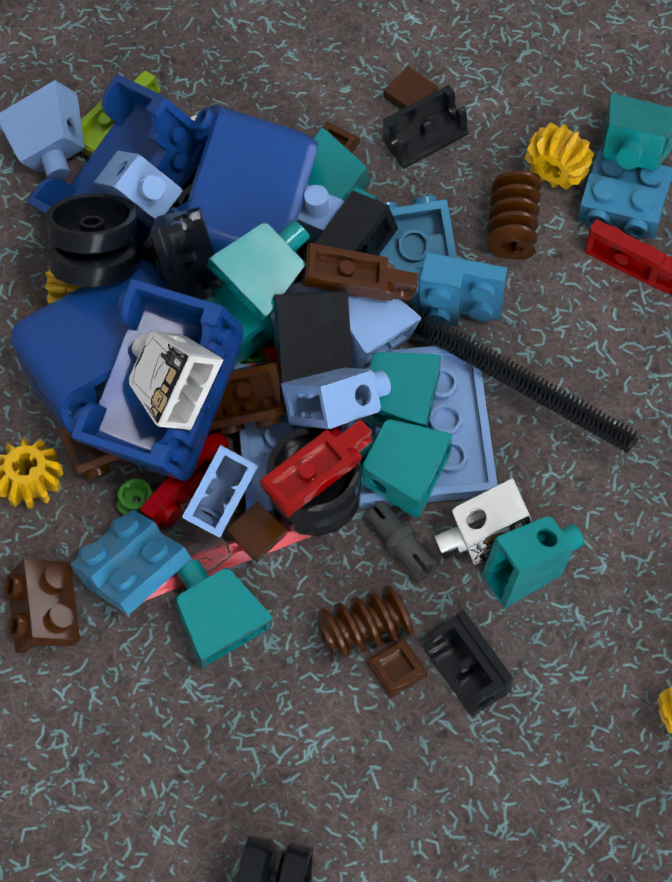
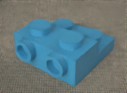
[578,150,672,239]
[379,196,457,273]
[412,252,508,327]
[70,510,192,615]

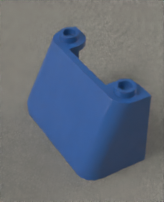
[26,74,206,249]
[166,104,318,254]
[11,259,168,433]
[71,279,243,481]

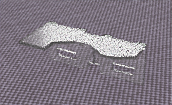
[175,503,232,573]

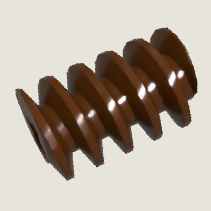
[487,171,542,260]
[318,585,414,663]

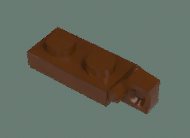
[302,243,418,301]

